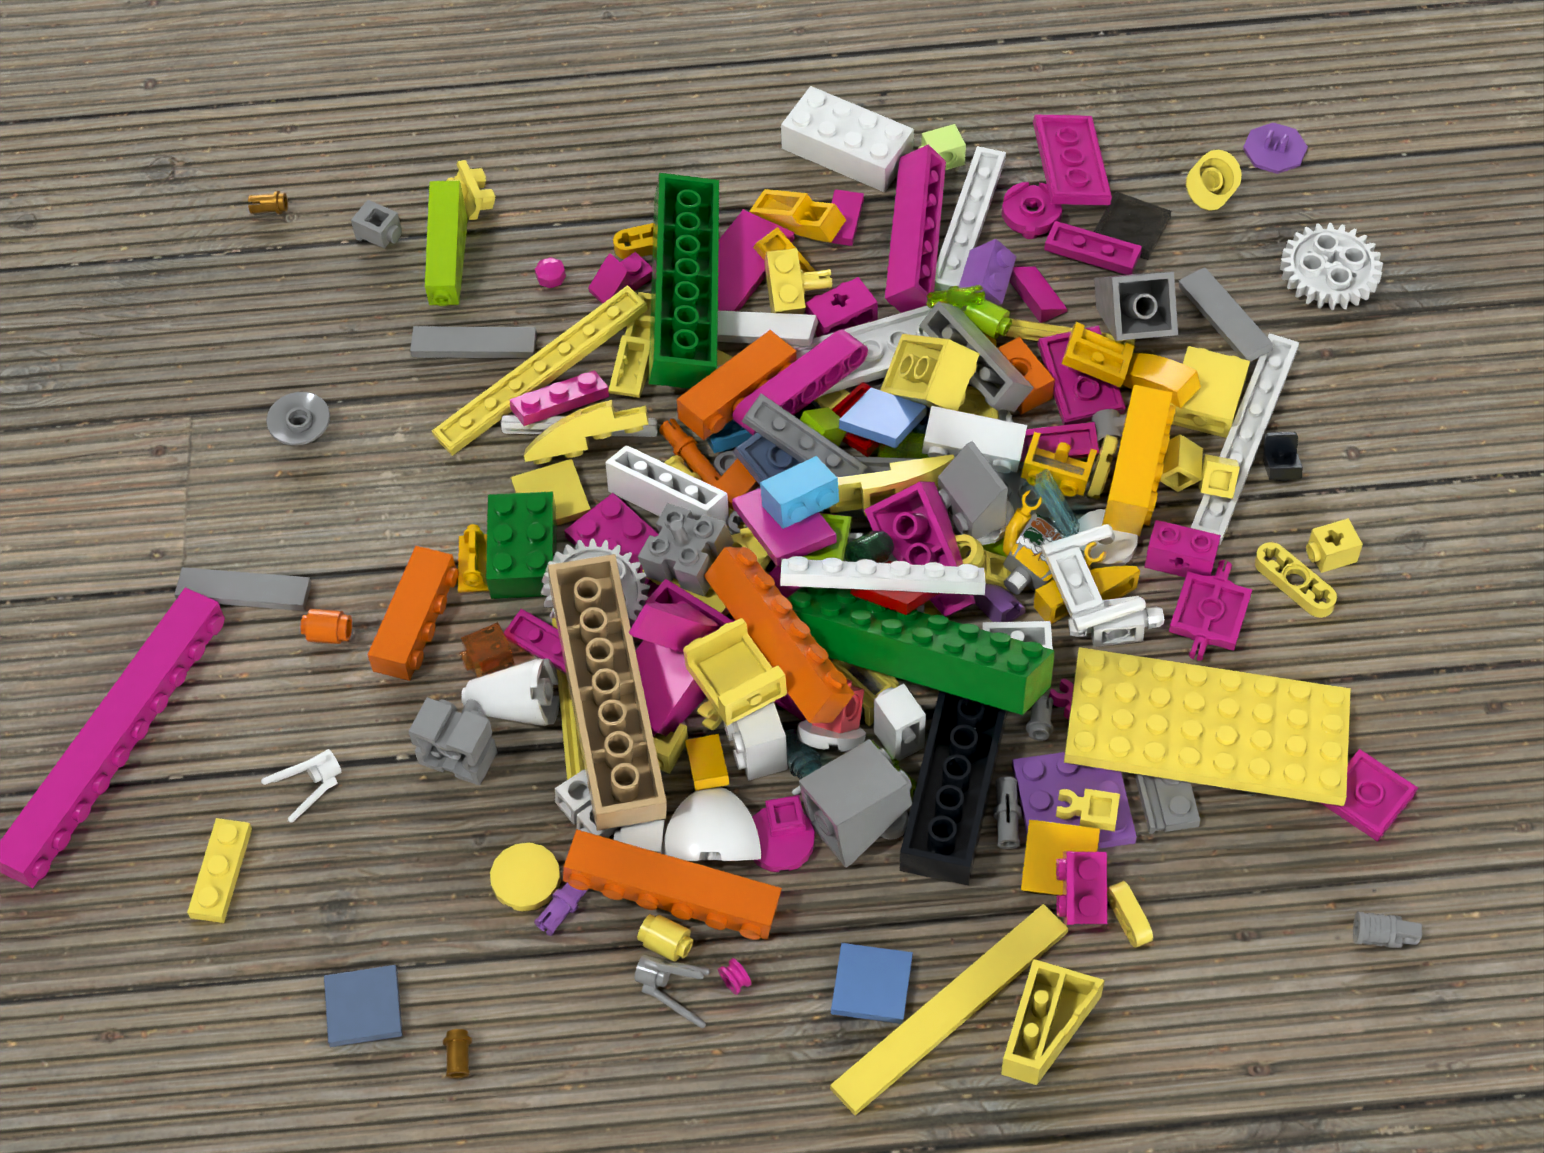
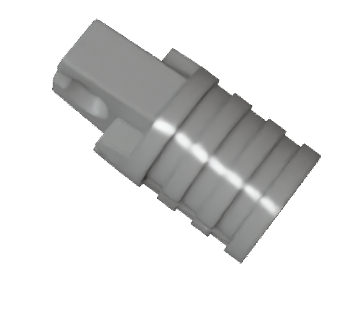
[1353,911,1422,948]

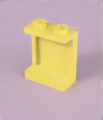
[1170,346,1250,438]
[683,618,787,726]

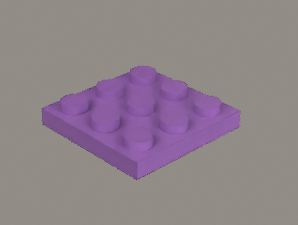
[1012,752,1137,849]

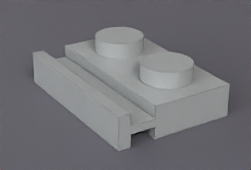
[1134,774,1200,834]

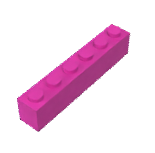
[885,144,946,313]

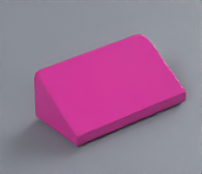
[1009,267,1067,323]

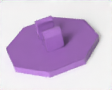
[1243,123,1308,174]

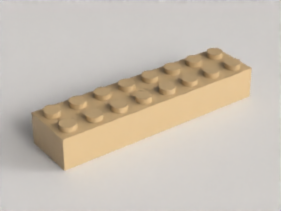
[548,554,667,831]

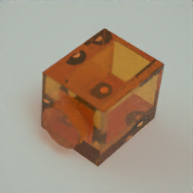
[459,622,515,678]

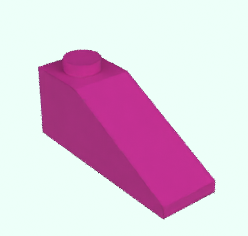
[629,603,720,653]

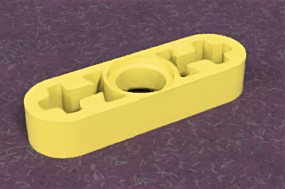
[1255,542,1337,618]

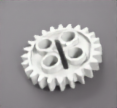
[1280,223,1383,310]
[541,539,650,627]

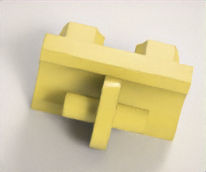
[446,160,495,220]

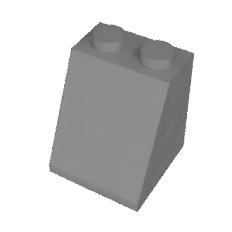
[1094,272,1178,341]
[799,739,912,868]

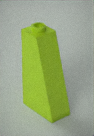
[425,181,468,306]

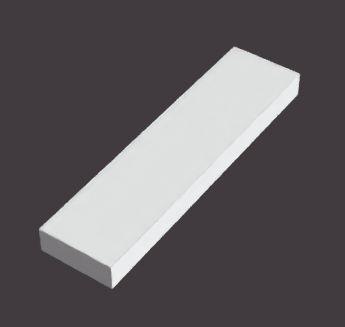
[717,311,818,346]

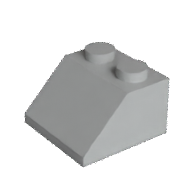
[938,441,1008,539]

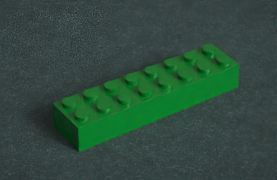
[648,173,719,389]
[787,587,1055,715]

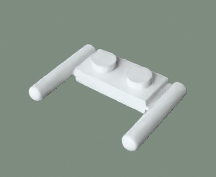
[1041,524,1146,631]

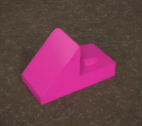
[588,252,652,304]

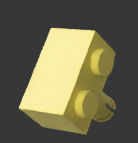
[764,248,832,314]

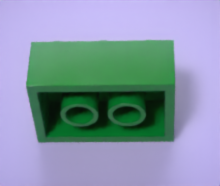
[486,491,557,599]

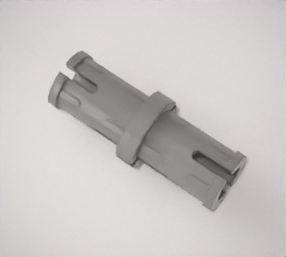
[993,777,1022,849]

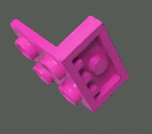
[1056,851,1107,925]

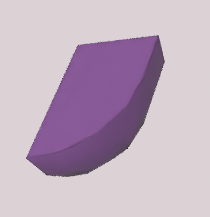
[973,583,1026,622]

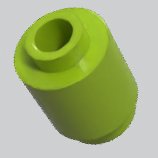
[965,298,1012,339]

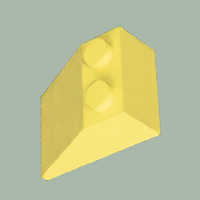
[880,334,979,411]

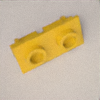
[458,524,489,593]

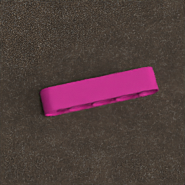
[733,329,868,435]

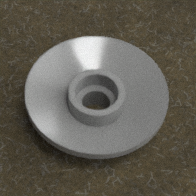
[266,392,330,445]

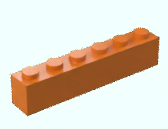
[704,547,855,723]
[563,829,782,940]

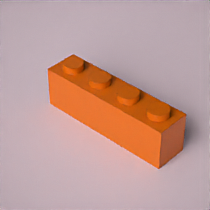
[677,330,797,440]
[367,546,459,681]

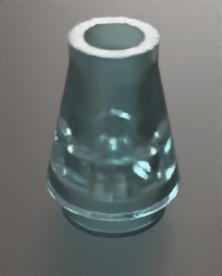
[785,729,822,779]

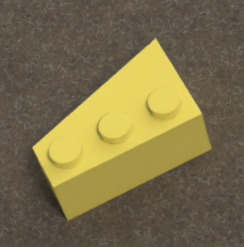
[1001,959,1105,1085]

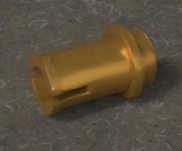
[248,191,288,215]
[443,1029,472,1079]

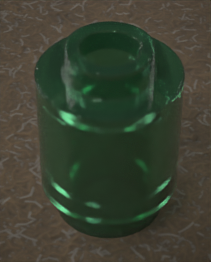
[845,531,894,563]

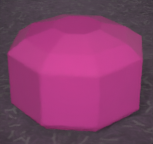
[535,257,566,288]

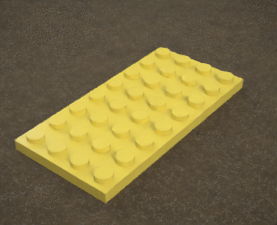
[1064,647,1351,806]

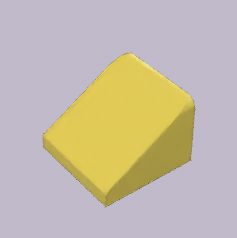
[977,550,1011,589]

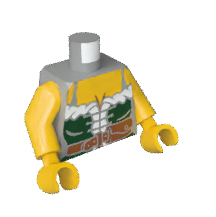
[1003,490,1106,595]

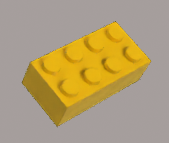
[1102,385,1176,536]

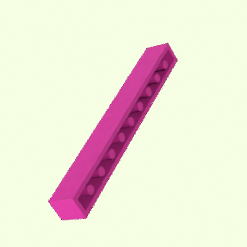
[0,587,225,888]

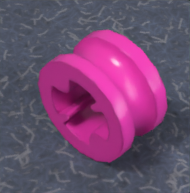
[718,958,752,995]

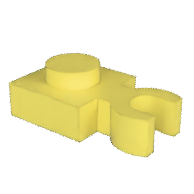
[1056,788,1120,831]

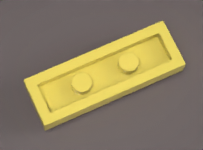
[187,818,252,923]

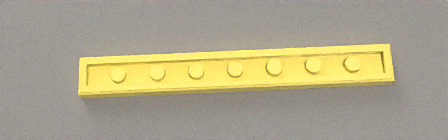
[432,285,648,456]
[830,904,1068,1116]

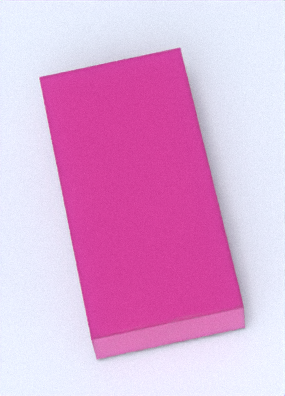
[828,189,864,246]

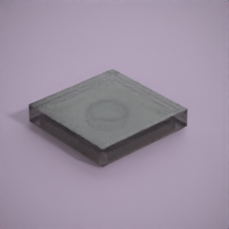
[1094,191,1172,260]

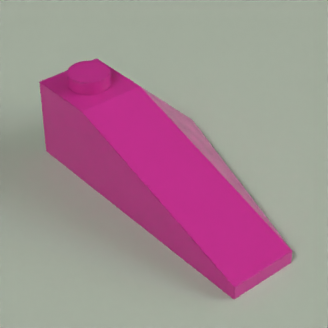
[864,481,975,617]

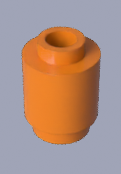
[301,609,352,644]

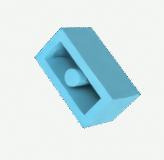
[760,456,839,529]

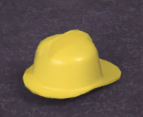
[1186,150,1242,211]

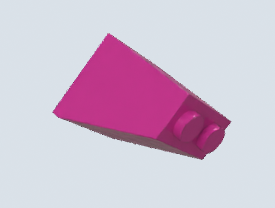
[635,640,706,737]

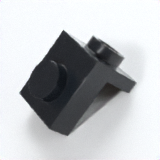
[1263,432,1303,482]

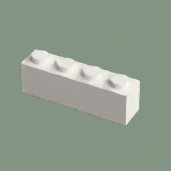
[605,445,729,524]

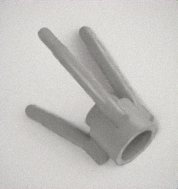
[635,954,711,1028]

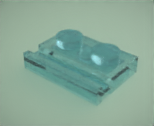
[1033,468,1080,537]

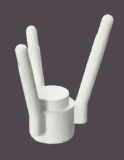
[261,749,342,823]

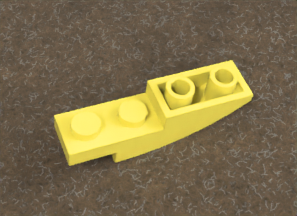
[524,400,648,464]
[829,454,955,516]

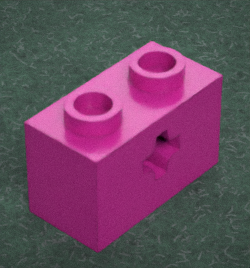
[805,277,878,337]
[1144,520,1221,578]

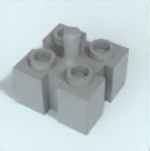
[638,503,734,596]
[408,697,497,786]

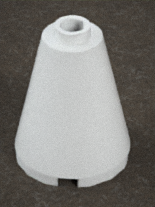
[462,658,560,726]

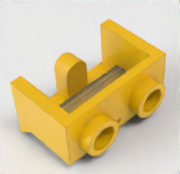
[1021,432,1097,497]

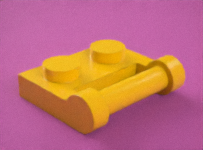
[1061,322,1135,388]

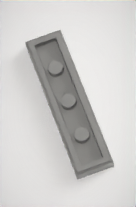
[1179,267,1273,362]
[410,326,537,359]
[741,393,867,478]
[174,567,312,611]

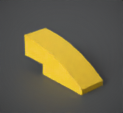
[749,189,846,243]
[1122,353,1201,408]
[1033,566,1140,624]

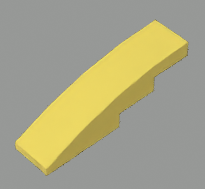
[608,292,651,398]

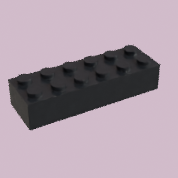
[899,690,1008,886]

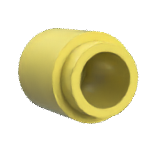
[637,914,693,962]

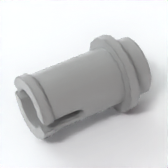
[1026,695,1054,741]

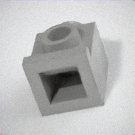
[351,200,402,249]

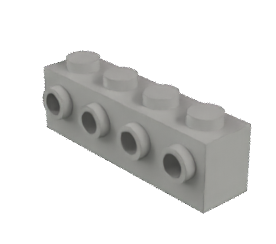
[919,301,1034,412]

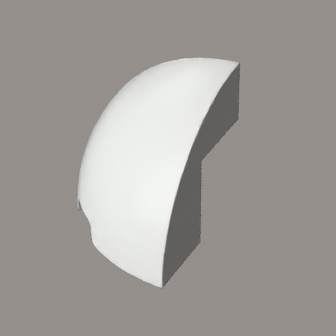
[662,787,761,861]

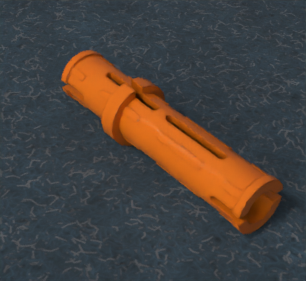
[659,419,721,486]

